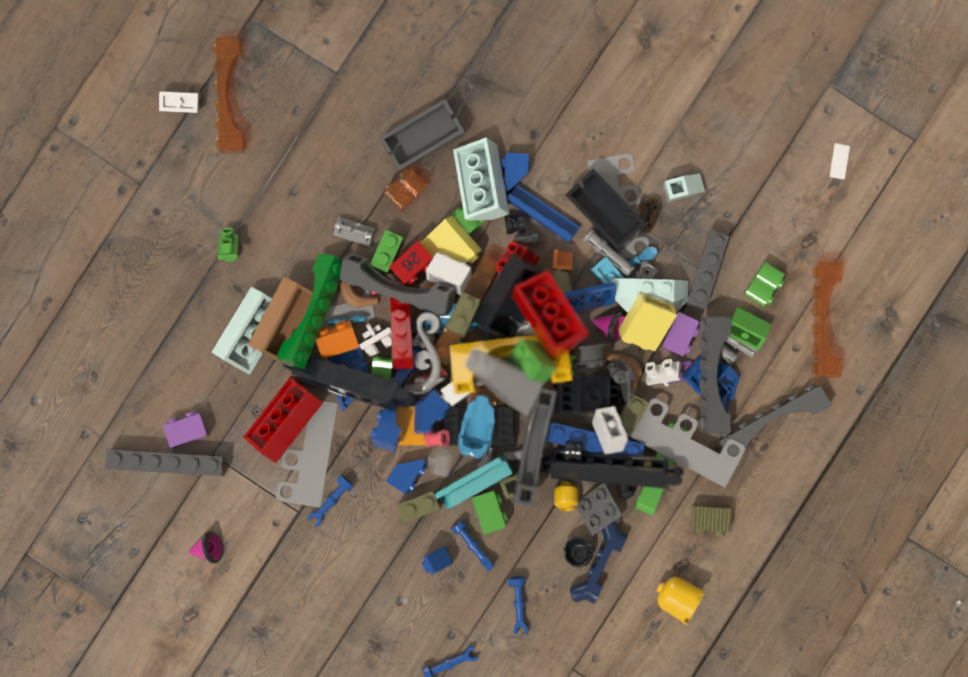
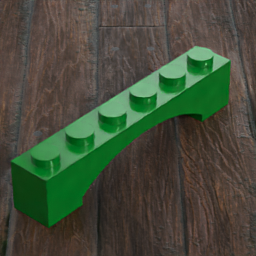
[276,254,343,369]

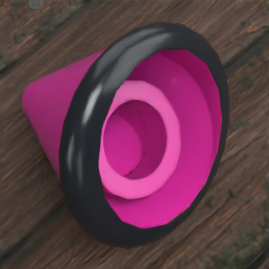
[593,312,625,343]
[189,531,223,564]

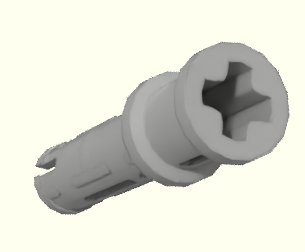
[583,228,635,277]

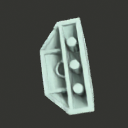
[613,279,688,313]

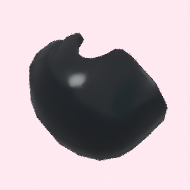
[563,537,593,568]

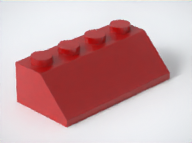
[512,270,589,360]
[243,377,323,463]

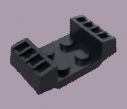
[554,374,621,415]
[442,407,515,446]

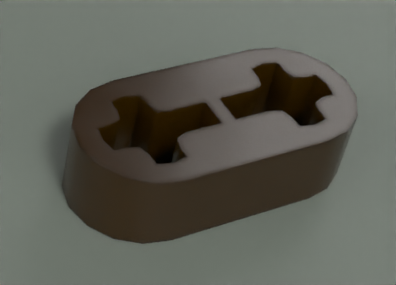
[639,198,660,234]

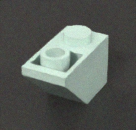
[663,174,705,202]

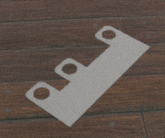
[587,153,650,260]
[631,398,745,487]
[276,401,338,508]

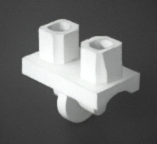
[359,324,392,358]
[645,359,681,387]

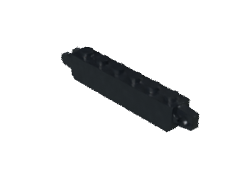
[283,354,415,411]
[539,449,684,489]

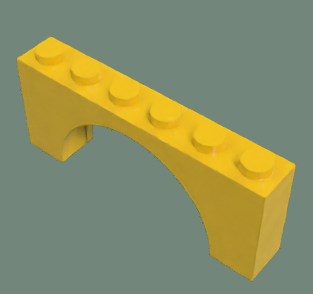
[450,334,572,394]

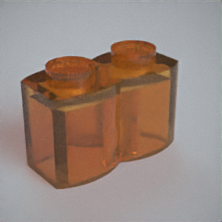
[384,168,428,212]

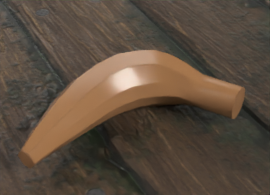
[340,280,378,308]
[604,353,642,393]

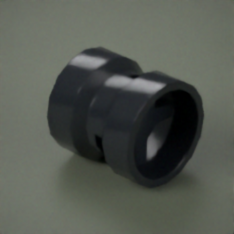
[504,214,526,235]

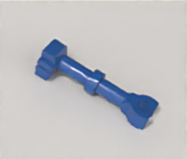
[307,475,354,527]
[451,519,494,571]
[508,577,528,635]
[421,647,478,677]

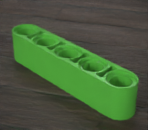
[634,421,687,516]

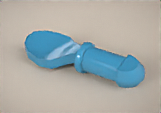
[628,247,658,266]
[327,314,367,327]

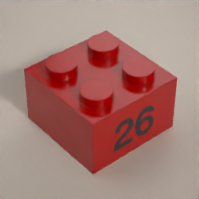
[389,241,433,287]

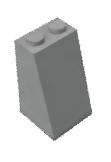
[464,348,544,416]

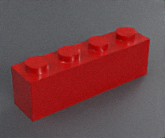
[390,297,414,370]

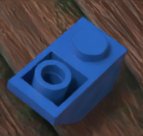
[501,153,529,193]
[414,390,449,435]
[386,459,427,494]
[422,546,453,575]

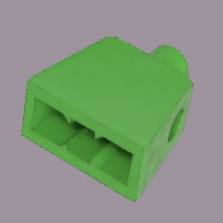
[371,354,396,380]

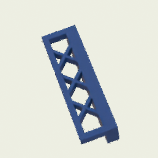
[507,185,580,243]
[563,282,616,313]

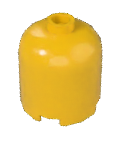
[657,577,706,625]

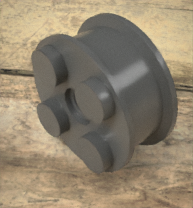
[569,344,607,369]

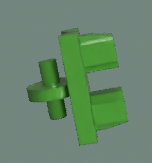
[217,228,239,262]

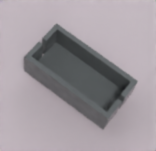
[379,99,465,174]

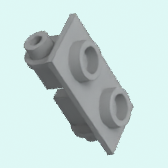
[333,217,375,247]

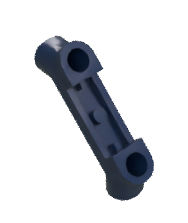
[569,521,628,604]

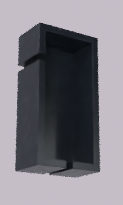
[565,168,647,253]
[472,254,545,339]

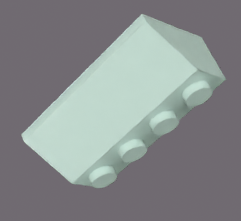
[453,137,509,221]
[212,287,272,375]

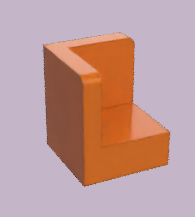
[552,250,573,272]

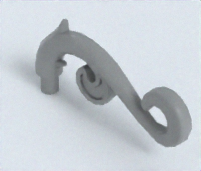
[404,312,444,394]

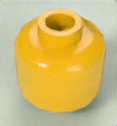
[554,482,579,511]

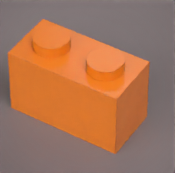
[316,320,359,359]

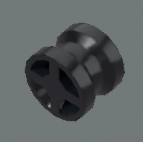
[565,440,583,460]

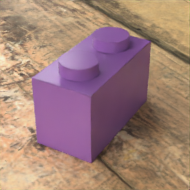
[661,312,700,357]
[163,411,209,448]

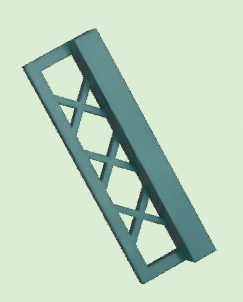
[434,456,514,510]

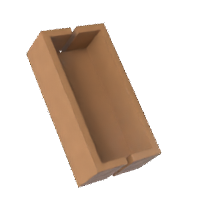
[248,277,313,366]

